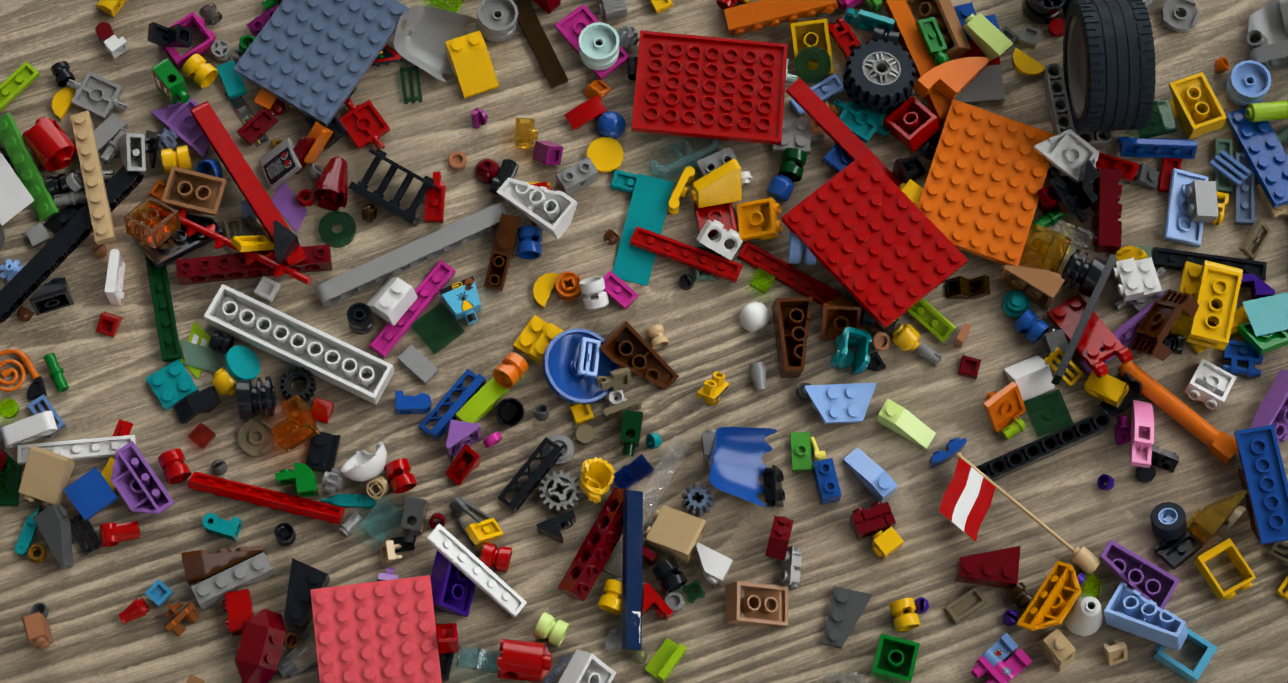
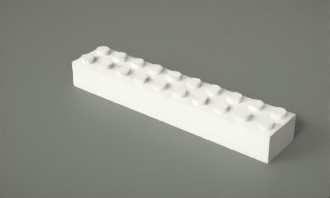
[204,284,394,405]

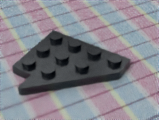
[127,207,223,269]

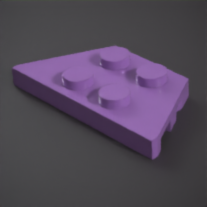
[151,98,210,159]

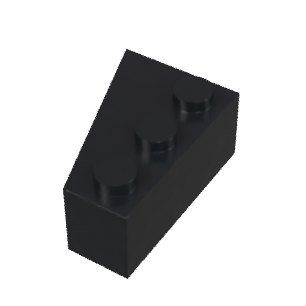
[284,558,330,632]

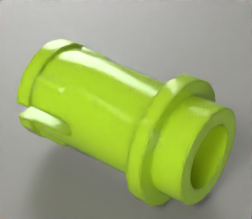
[1000,418,1026,441]

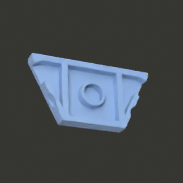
[803,383,876,424]

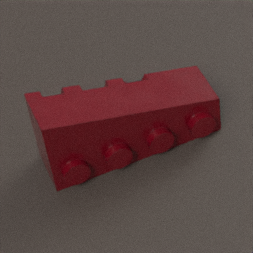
[1091,168,1123,253]

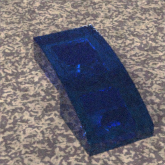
[613,454,655,490]

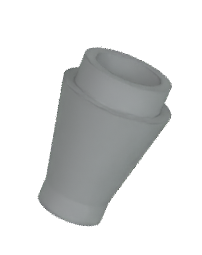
[748,362,767,391]

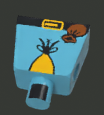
[439,276,481,325]

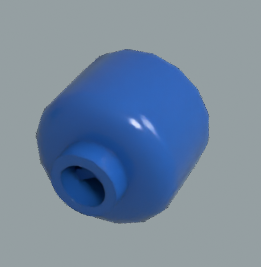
[766,174,794,204]

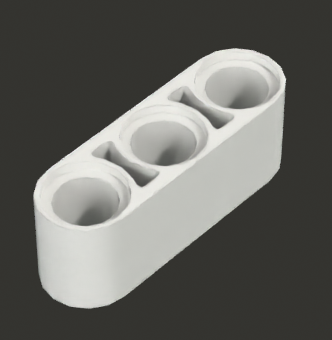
[0,411,58,449]

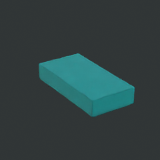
[216,60,247,100]

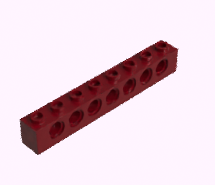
[176,244,333,285]

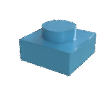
[145,579,174,608]

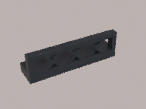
[497,437,565,512]

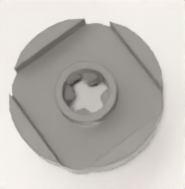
[1161,0,1199,33]

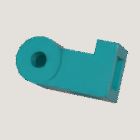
[202,513,243,541]

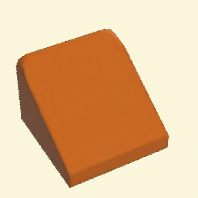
[583,78,612,101]

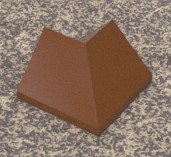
[821,296,862,340]

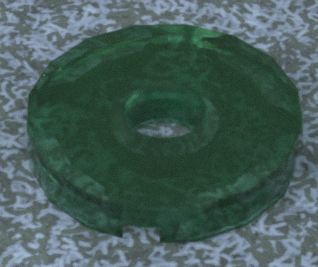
[794,46,831,83]
[318,211,356,248]

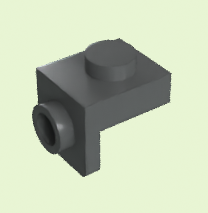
[1127,163,1160,190]

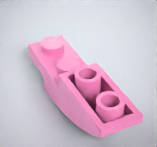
[1130,400,1154,468]

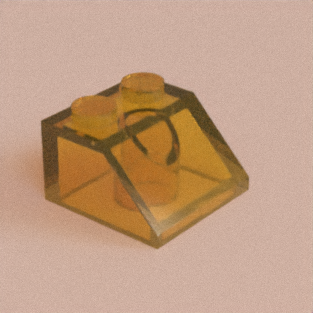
[1021,223,1072,273]

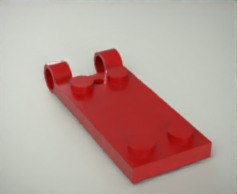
[1047,294,1133,378]

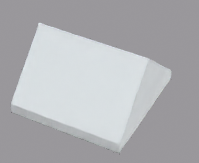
[1003,355,1055,402]

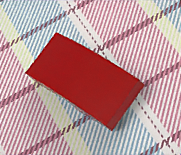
[564,95,608,131]

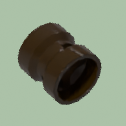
[1007,582,1034,609]

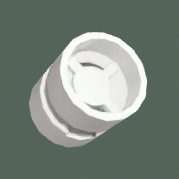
[579,276,609,309]

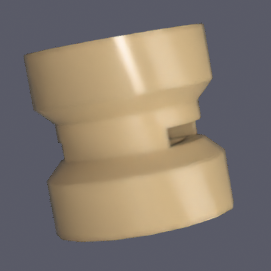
[645,325,669,350]
[366,476,391,499]

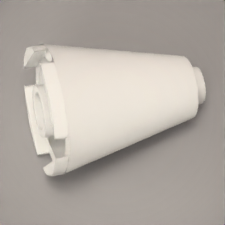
[1064,597,1103,637]

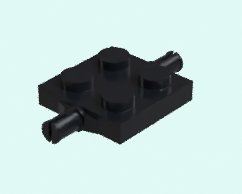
[1045,167,1091,223]

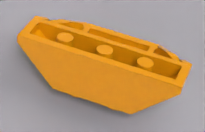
[1016,561,1082,631]

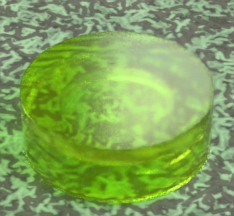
[0,398,20,419]

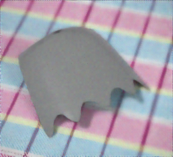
[393,5,477,82]

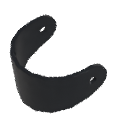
[1098,371,1142,416]

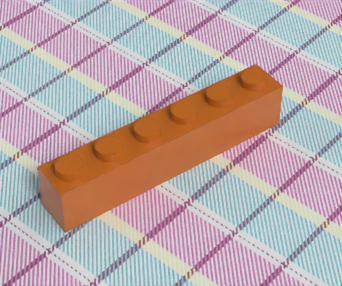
[724,0,838,36]

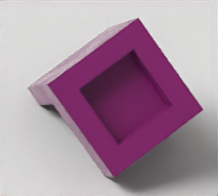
[533,141,563,165]

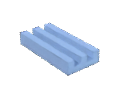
[576,337,601,379]

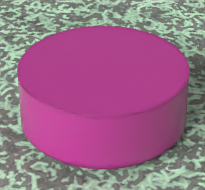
[483,431,503,448]

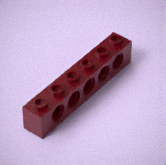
[558,488,625,601]

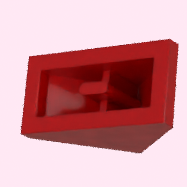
[436,623,459,654]

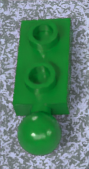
[916,17,949,66]

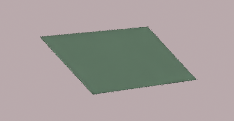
[180,340,225,372]

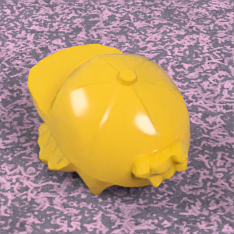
[579,457,615,504]

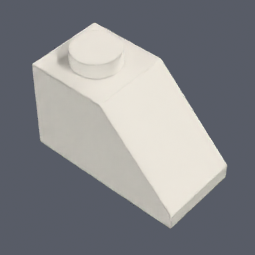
[695,542,733,585]

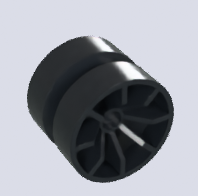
[1022,0,1066,24]

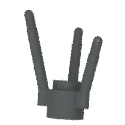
[449,496,489,546]
[277,633,318,678]

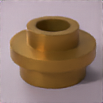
[27,544,47,564]

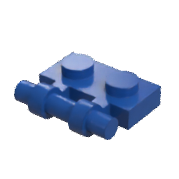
[1221,340,1263,378]

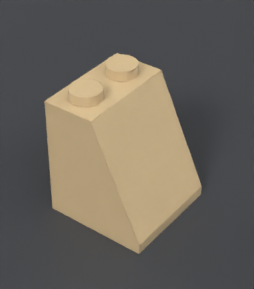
[18,445,75,507]
[644,505,706,565]

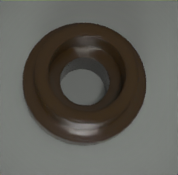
[362,204,377,223]

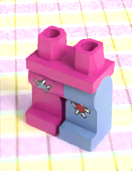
[970,633,1032,683]

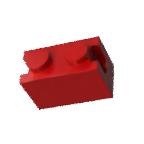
[222,589,254,636]

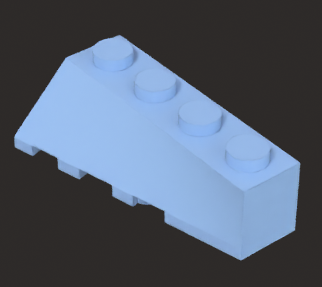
[1104,581,1188,651]

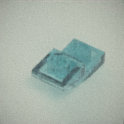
[456,646,500,673]

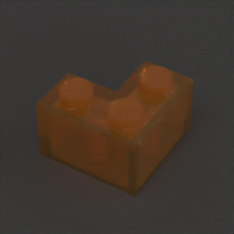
[270,394,320,452]

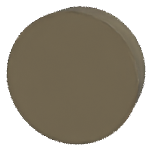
[576,425,595,445]

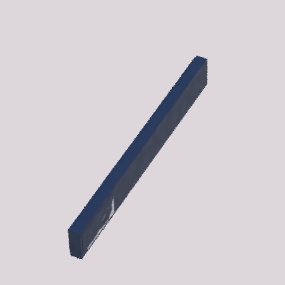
[622,490,643,650]

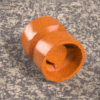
[492,352,528,389]

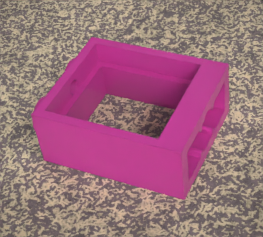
[162,12,216,70]

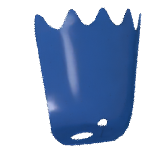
[708,427,777,507]

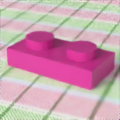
[603,270,638,310]

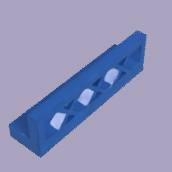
[1118,137,1198,159]
[419,369,486,442]

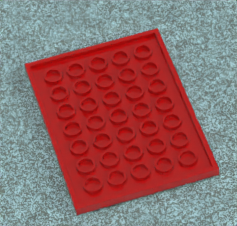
[631,30,788,145]
[781,153,968,330]

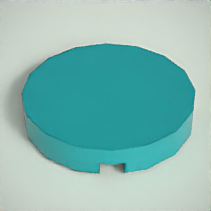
[224,345,260,381]

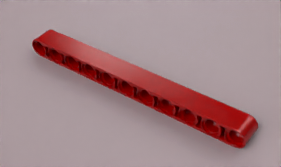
[190,101,307,268]

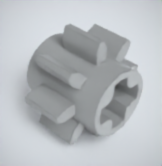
[617,25,639,48]
[322,468,345,494]

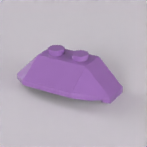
[111,441,175,515]

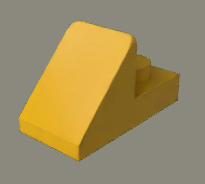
[465,518,504,549]

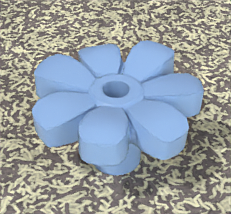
[241,200,257,223]
[0,259,23,282]

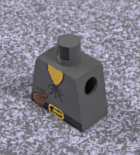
[401,496,429,543]

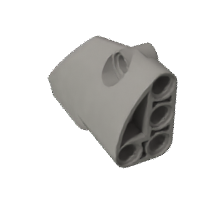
[1246,0,1288,70]

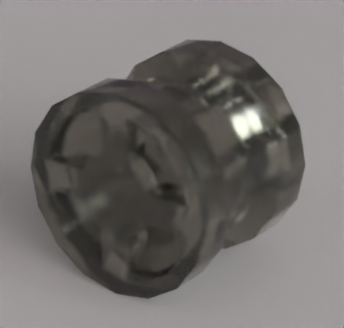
[199,3,222,26]

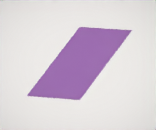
[272,182,307,232]

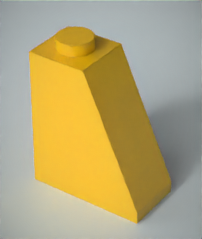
[690,159,742,208]

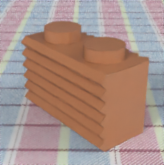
[22,612,54,650]

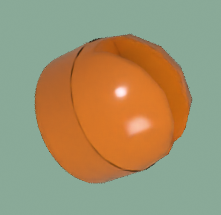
[1214,56,1230,73]

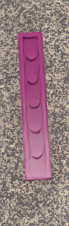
[369,260,456,358]

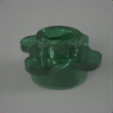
[682,580,705,603]

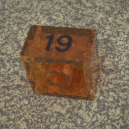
[124,196,181,249]

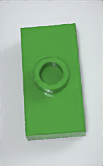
[790,432,812,472]

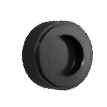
[1135,465,1156,483]

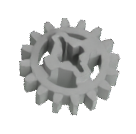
[539,470,581,513]

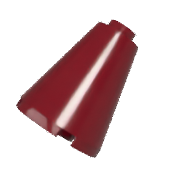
[310,157,348,211]

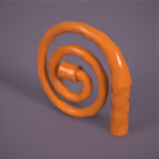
[0,348,40,392]

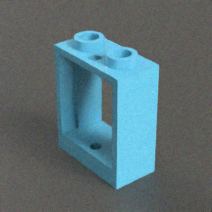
[1153,628,1218,683]

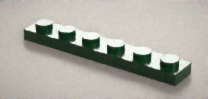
[145,255,182,362]

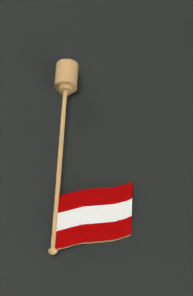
[939,452,1102,576]

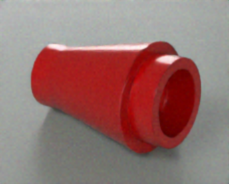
[118,598,150,624]

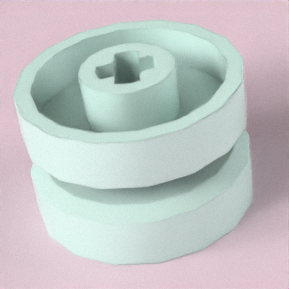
[579,22,619,70]

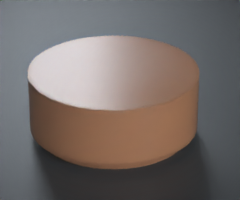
[448,151,467,171]
[871,332,891,351]

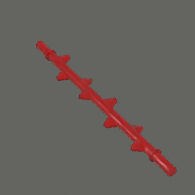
[150,203,312,285]

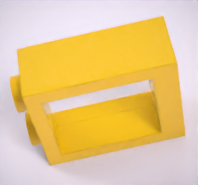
[1193,538,1256,601]

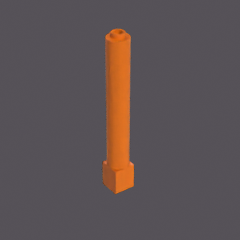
[1117,361,1238,465]

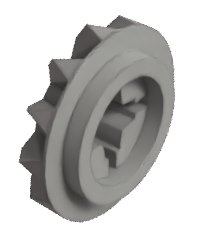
[543,435,574,466]

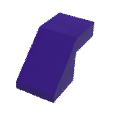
[1240,274,1275,300]

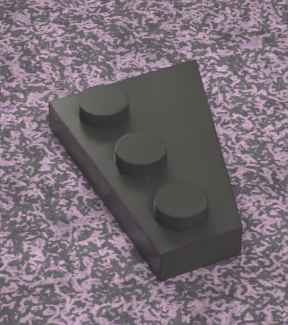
[822,586,873,649]

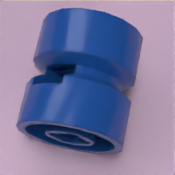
[517,226,542,259]
[1013,309,1050,345]

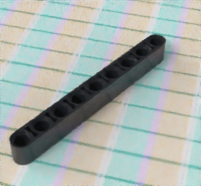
[976,412,1111,482]

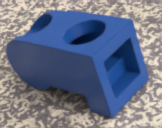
[395,391,432,415]

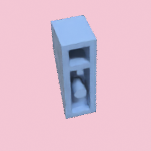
[843,447,898,502]

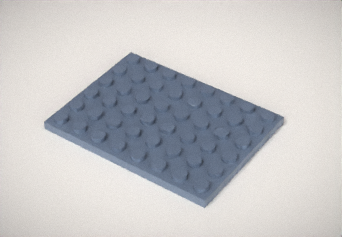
[233,0,409,127]

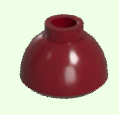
[474,158,500,184]

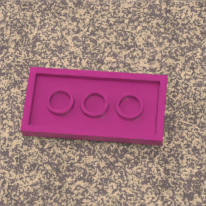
[555,4,630,80]

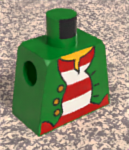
[151,58,190,104]

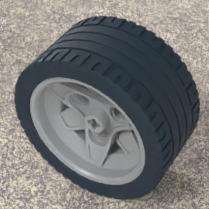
[1063,0,1156,133]

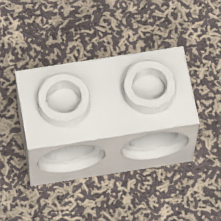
[696,219,743,260]

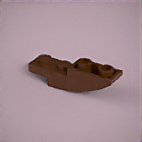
[484,213,521,291]

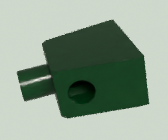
[620,410,643,457]

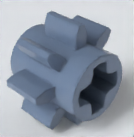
[157,128,178,150]

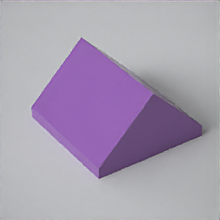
[446,420,482,460]

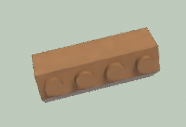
[907,0,971,65]

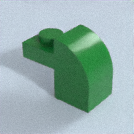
[275,463,319,498]

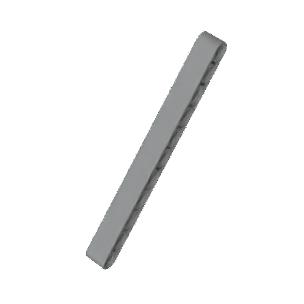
[315,203,507,307]

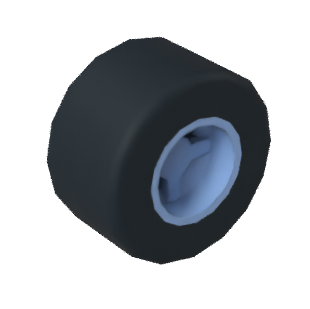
[1150,502,1187,541]

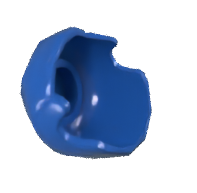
[596,111,626,139]
[196,158,223,178]

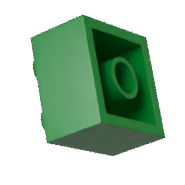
[870,633,920,683]

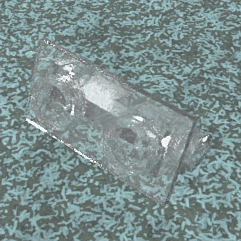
[1052,220,1094,249]

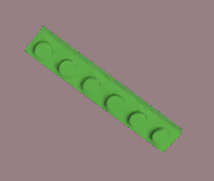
[0,113,59,221]

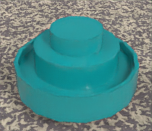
[1001,290,1030,319]

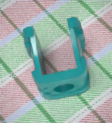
[829,327,872,375]

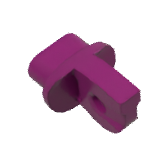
[1114,415,1131,446]

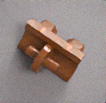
[163,601,200,637]

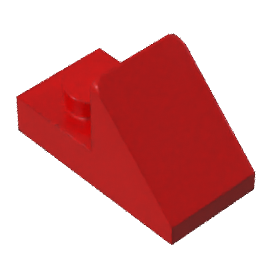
[445,444,481,486]
[642,582,673,621]

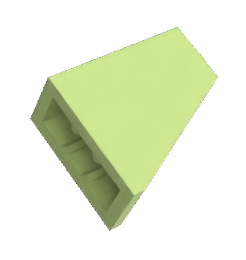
[962,13,1013,60]

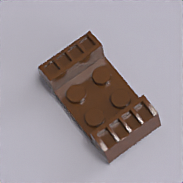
[1130,289,1199,361]

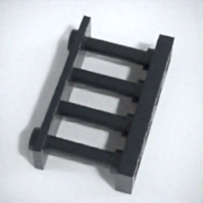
[348,148,438,226]

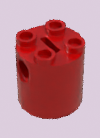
[22,117,77,172]
[497,639,552,682]

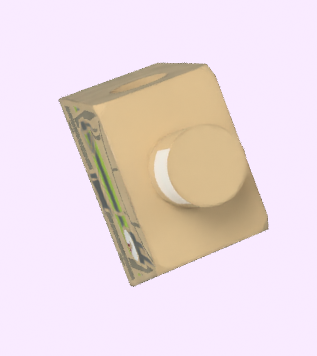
[1035,628,1076,672]

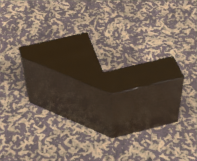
[945,275,990,299]

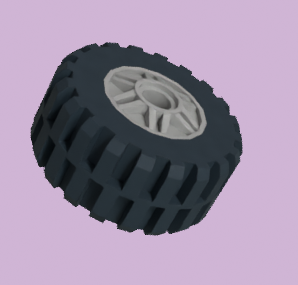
[843,40,916,113]

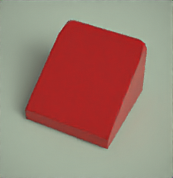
[96,312,122,338]
[310,397,334,424]

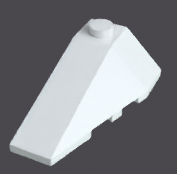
[496,177,578,239]

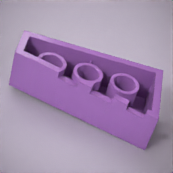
[1099,539,1180,609]

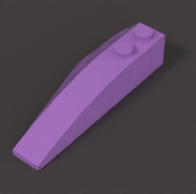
[1240,369,1288,471]

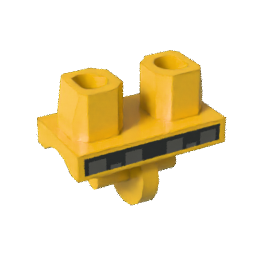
[696,371,730,406]

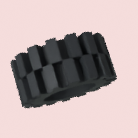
[280,367,316,404]

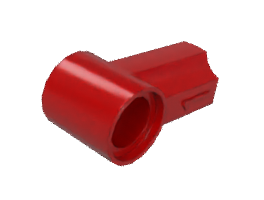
[99,521,141,547]

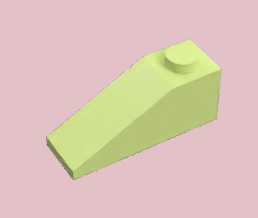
[876,399,936,450]

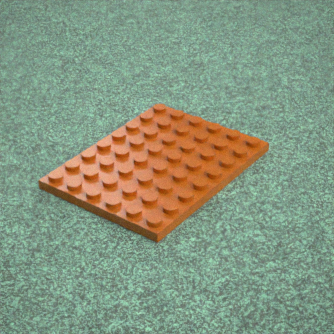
[917,99,1055,266]

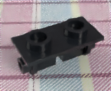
[1151,445,1179,473]
[763,465,785,507]

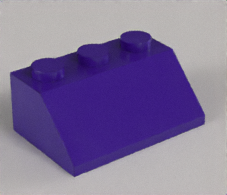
[431,550,480,617]

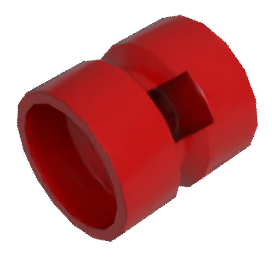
[158,448,191,485]
[384,458,417,494]
[480,542,512,573]

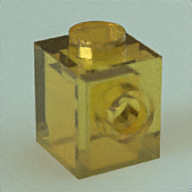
[515,118,538,148]

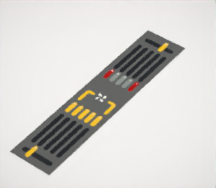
[224,92,270,147]

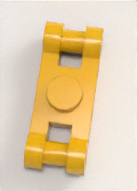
[668,166,695,215]

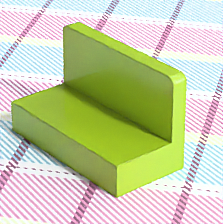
[645,638,687,683]

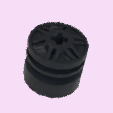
[1062,249,1107,297]
[236,376,277,420]

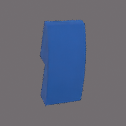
[929,437,967,468]

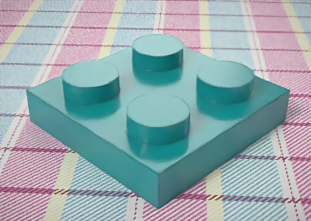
[145,359,199,411]

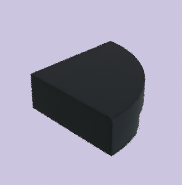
[867,351,886,371]
[27,376,47,401]

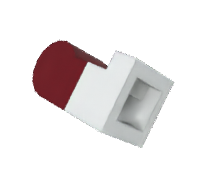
[95,22,130,59]

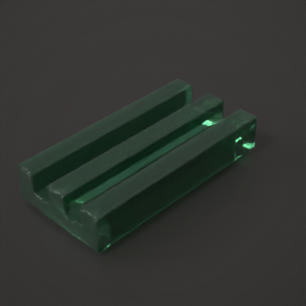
[400,66,423,104]

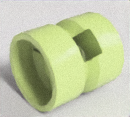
[533,612,570,647]

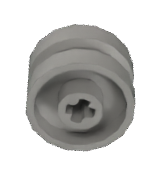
[476,0,518,42]

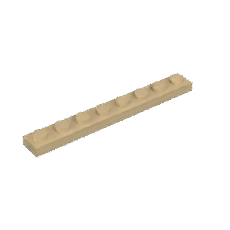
[70,110,116,245]

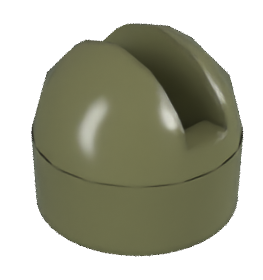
[631,649,648,664]

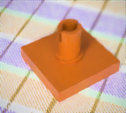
[983,381,1026,433]

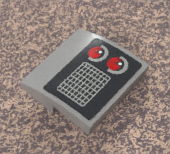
[260,138,302,189]

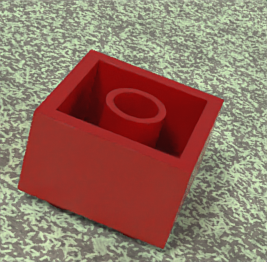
[885,96,940,152]

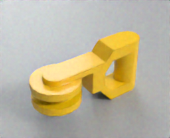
[1212,191,1229,226]

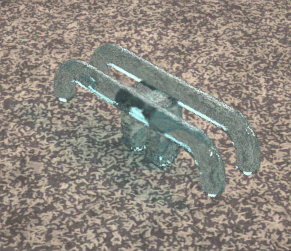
[650,139,720,179]

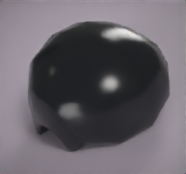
[495,398,525,427]

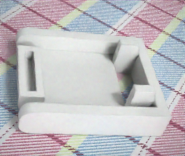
[104,249,126,305]

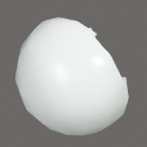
[341,442,387,482]

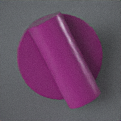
[471,107,488,129]

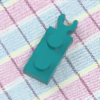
[844,8,895,32]

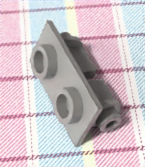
[780,546,802,589]

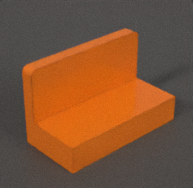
[304,122,333,163]

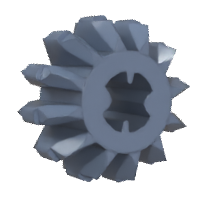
[681,483,714,517]

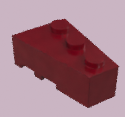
[955,546,1021,589]

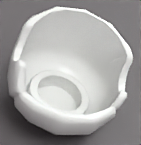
[739,302,770,332]

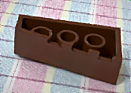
[771,297,813,378]

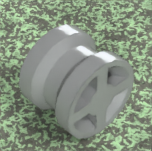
[211,40,231,63]

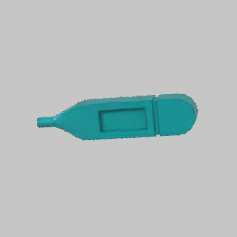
[321,494,376,509]
[15,504,41,556]

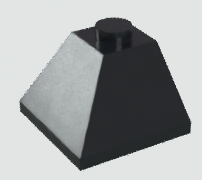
[29,277,74,316]

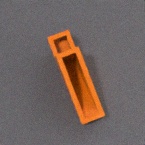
[913,57,990,101]

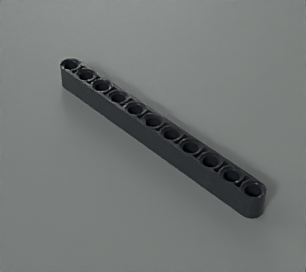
[0,166,144,323]

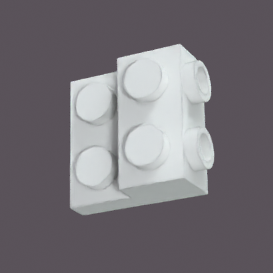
[1112,257,1162,302]
[1184,358,1237,411]

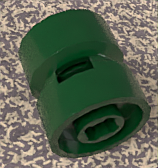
[778,148,807,182]

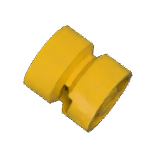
[182,54,218,89]
[161,145,192,173]
[597,579,622,615]
[889,598,921,632]

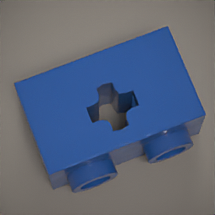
[812,458,842,505]

